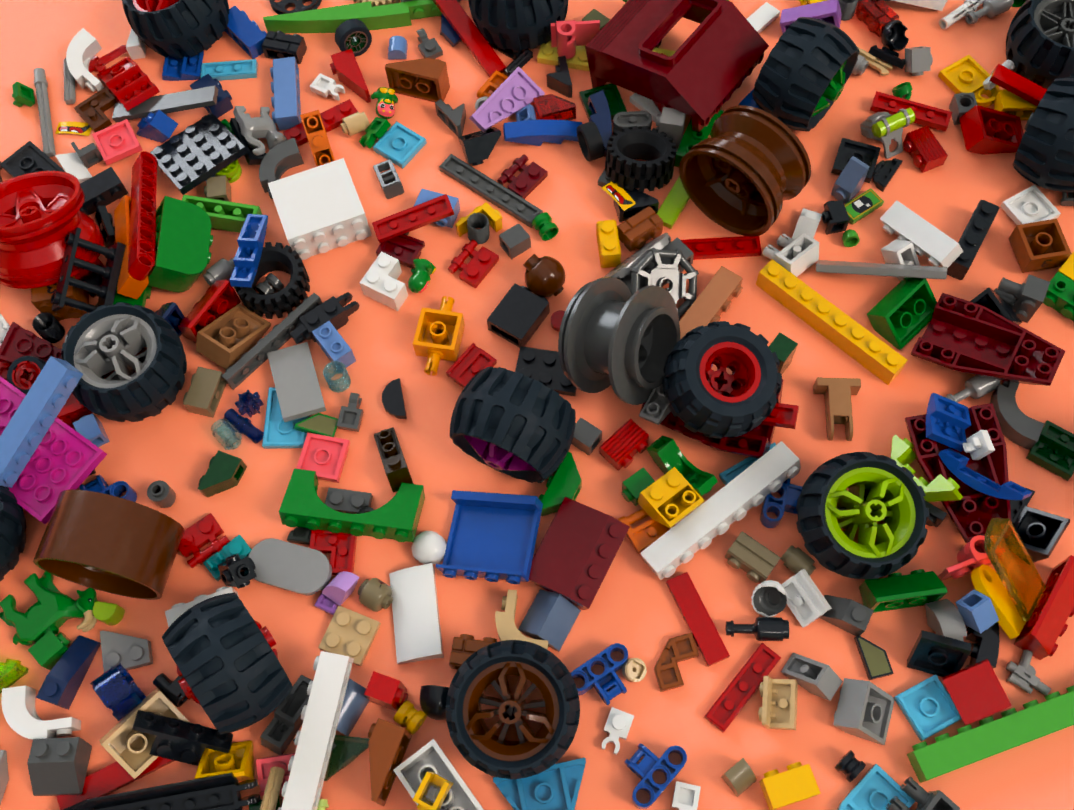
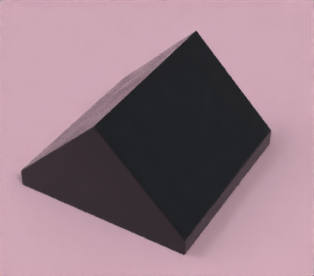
[1003,506,1070,563]

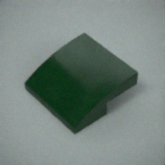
[1026,420,1074,481]

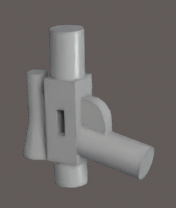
[1006,650,1051,696]

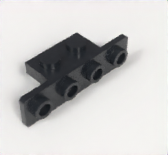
[132,710,233,766]

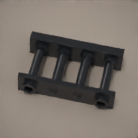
[51,227,126,313]

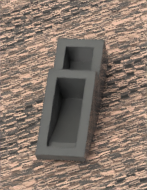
[260,674,313,755]

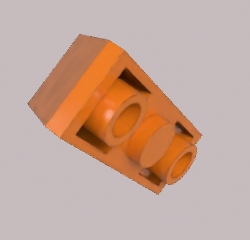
[300,110,335,167]

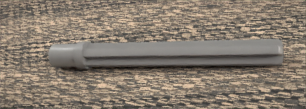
[33,68,56,158]

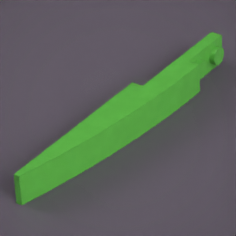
[263,0,442,33]

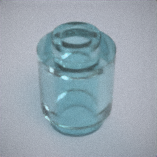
[211,419,242,450]

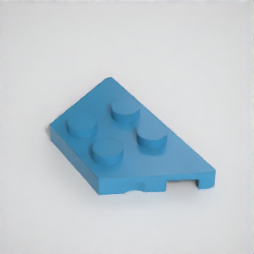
[493,758,586,810]

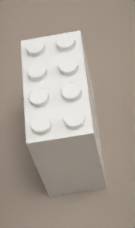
[268,158,372,260]

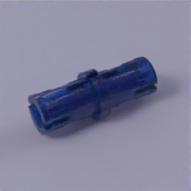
[223,408,264,443]

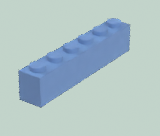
[0,356,83,488]

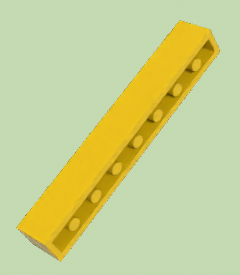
[756,259,908,385]

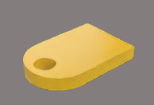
[938,55,999,107]
[971,564,1029,640]

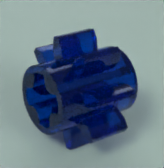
[235,390,264,418]

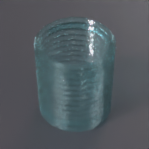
[323,361,351,393]

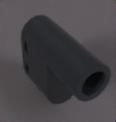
[153,673,188,707]

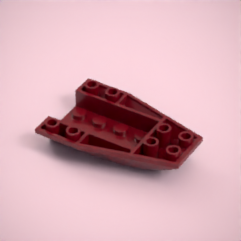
[911,293,1065,386]
[905,403,1012,543]

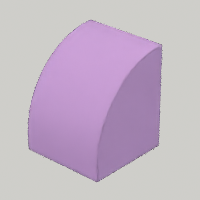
[322,571,360,606]

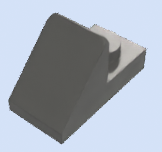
[435,99,466,137]

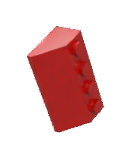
[1014,555,1074,660]

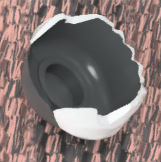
[751,580,787,617]

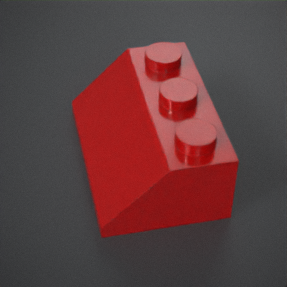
[178,279,241,343]

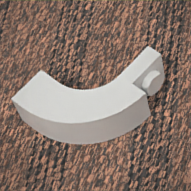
[66,28,105,92]
[1,685,81,740]

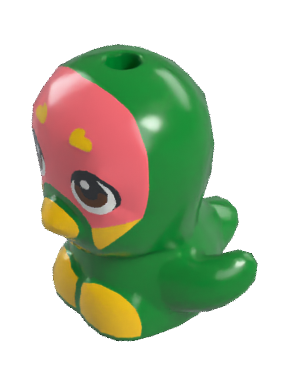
[371,87,398,119]
[408,258,436,293]

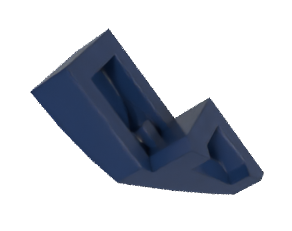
[440,14,462,47]

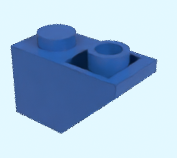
[136,110,178,143]

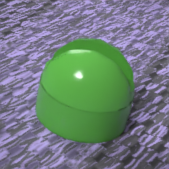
[842,229,860,247]

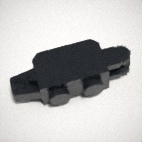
[290,292,360,344]

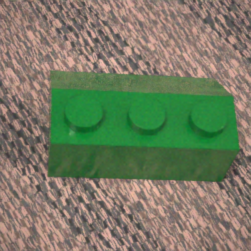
[867,277,937,350]
[859,569,948,613]

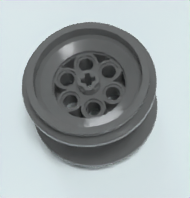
[558,277,680,405]

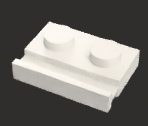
[781,569,832,628]

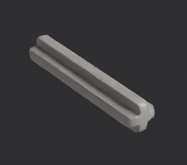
[63,58,76,105]

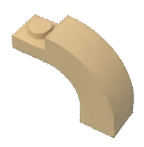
[495,589,549,650]

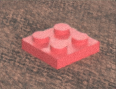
[92,119,142,166]
[296,432,350,483]

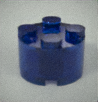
[90,663,146,721]

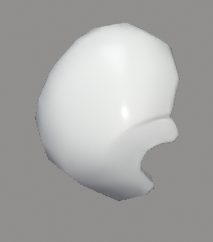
[411,531,447,564]

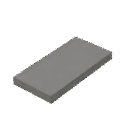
[267,342,326,423]

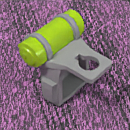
[860,108,915,159]

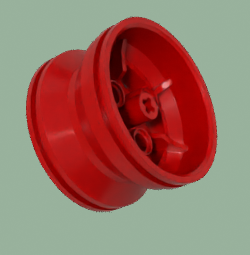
[0,171,104,289]

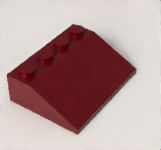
[529,497,630,610]

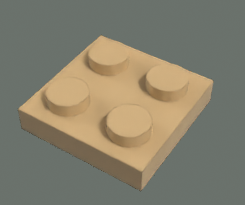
[318,605,381,667]

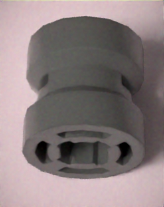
[255,273,284,295]

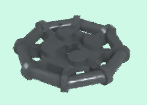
[630,247,699,321]

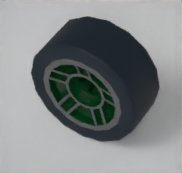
[335,19,372,57]

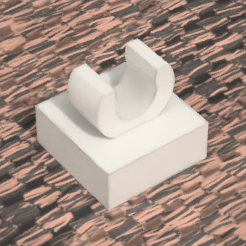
[962,430,995,460]

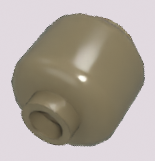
[358,578,393,612]

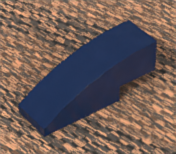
[587,90,612,157]

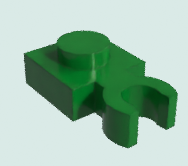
[359,117,391,149]

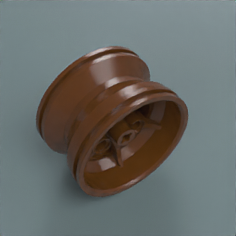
[679,105,811,237]

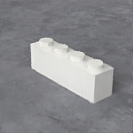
[880,200,963,267]

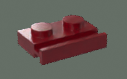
[376,234,425,269]

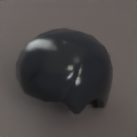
[881,20,909,51]

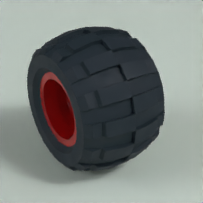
[662,321,782,439]

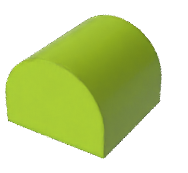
[93,601,125,626]

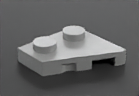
[100,630,153,676]

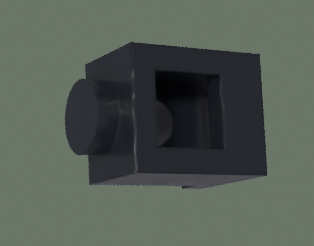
[822,200,850,235]

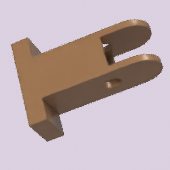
[813,377,861,441]

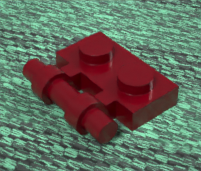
[497,154,548,199]

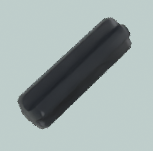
[504,49,533,77]

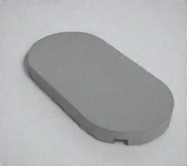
[604,233,671,279]
[248,538,332,596]

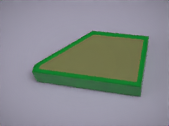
[294,413,338,437]

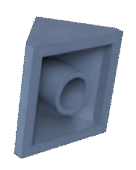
[518,589,581,652]

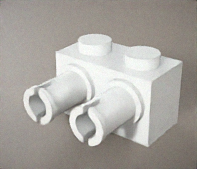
[763,233,819,277]

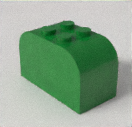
[148,196,213,293]

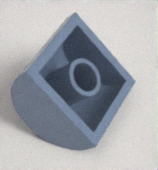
[337,678,370,737]

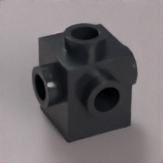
[217,553,257,589]

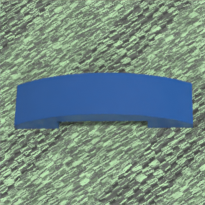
[938,448,1032,500]

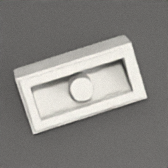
[55,152,92,184]

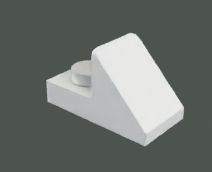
[792,208,822,240]

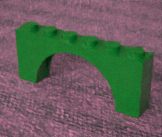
[279,469,425,542]

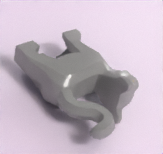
[233,106,287,156]

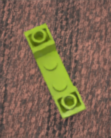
[891,434,963,502]

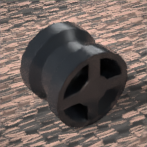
[834,750,866,783]

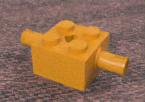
[413,296,465,376]

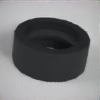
[577,121,604,162]

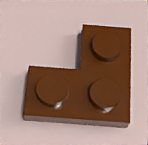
[74,88,118,133]

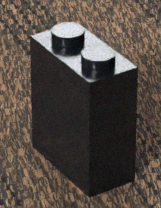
[487,283,550,348]

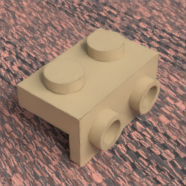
[758,676,798,731]

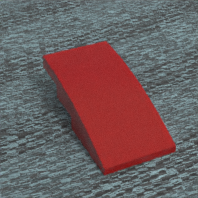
[97,57,160,111]

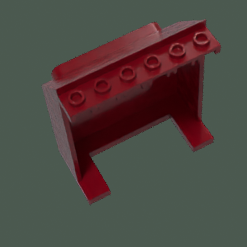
[585,0,769,133]

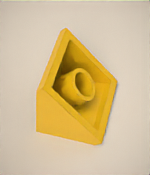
[194,740,254,781]

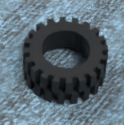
[605,126,677,192]
[233,242,310,319]

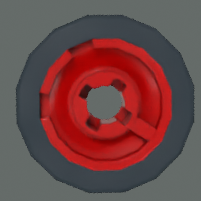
[7,356,46,394]

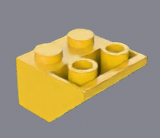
[638,467,705,528]

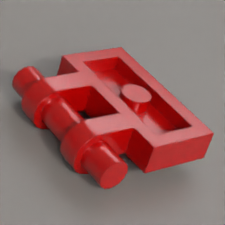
[448,240,499,289]
[179,513,230,568]

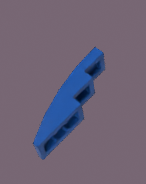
[503,119,582,146]
[229,214,268,288]

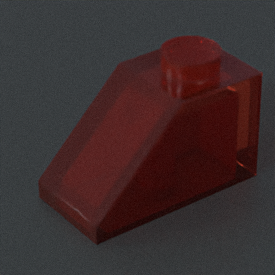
[533,94,576,121]

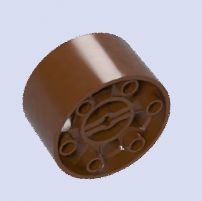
[33,490,185,600]

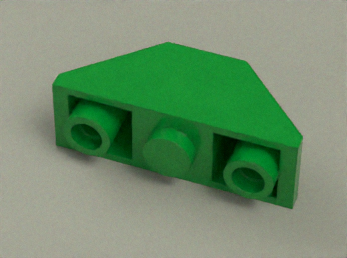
[539,451,582,516]

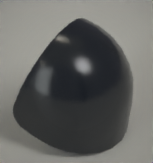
[419,685,449,720]

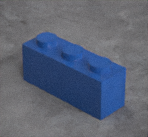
[224,6,267,59]

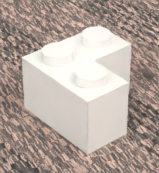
[359,251,408,311]

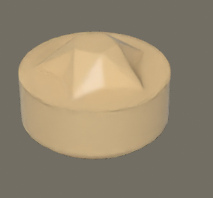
[622,658,647,682]

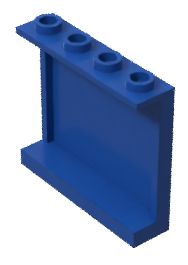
[436,490,543,584]

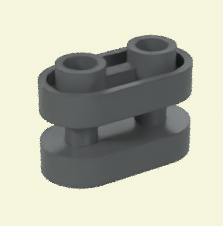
[613,111,652,135]

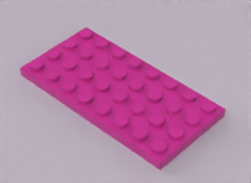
[0,376,107,525]

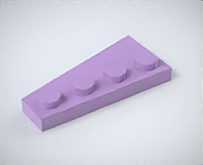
[469,66,546,132]

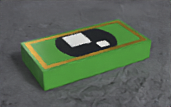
[844,188,884,225]

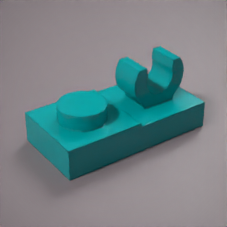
[203,534,252,581]

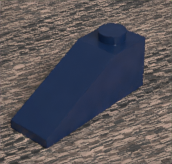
[36,635,101,710]

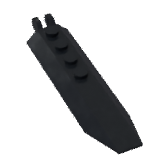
[63,772,261,810]

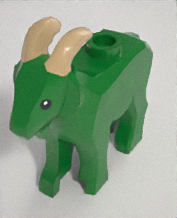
[0,571,97,646]

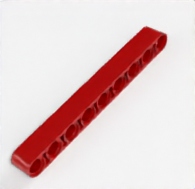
[128,151,157,281]

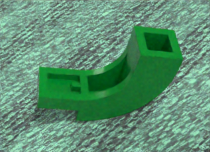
[646,435,718,496]

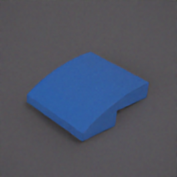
[162,51,204,81]
[926,393,971,452]

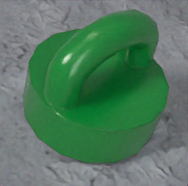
[892,82,913,100]

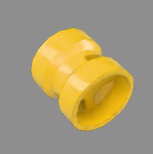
[393,700,427,735]

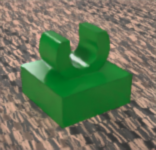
[12,81,35,107]

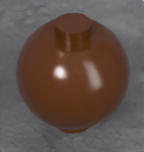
[523,254,566,297]

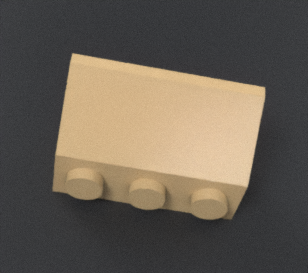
[99,687,190,779]

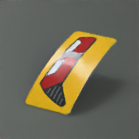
[55,121,91,136]
[601,182,636,211]

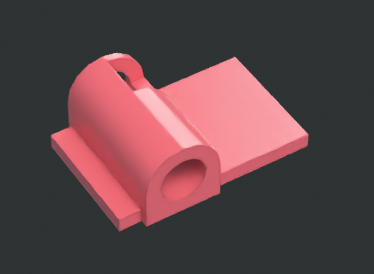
[550,20,600,59]
[938,535,1003,581]

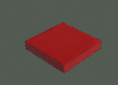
[941,659,1012,726]

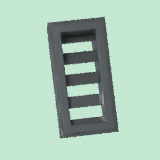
[373,159,404,199]

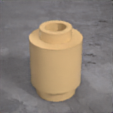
[340,111,370,137]

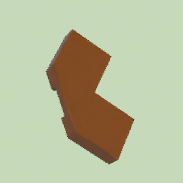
[654,632,699,692]

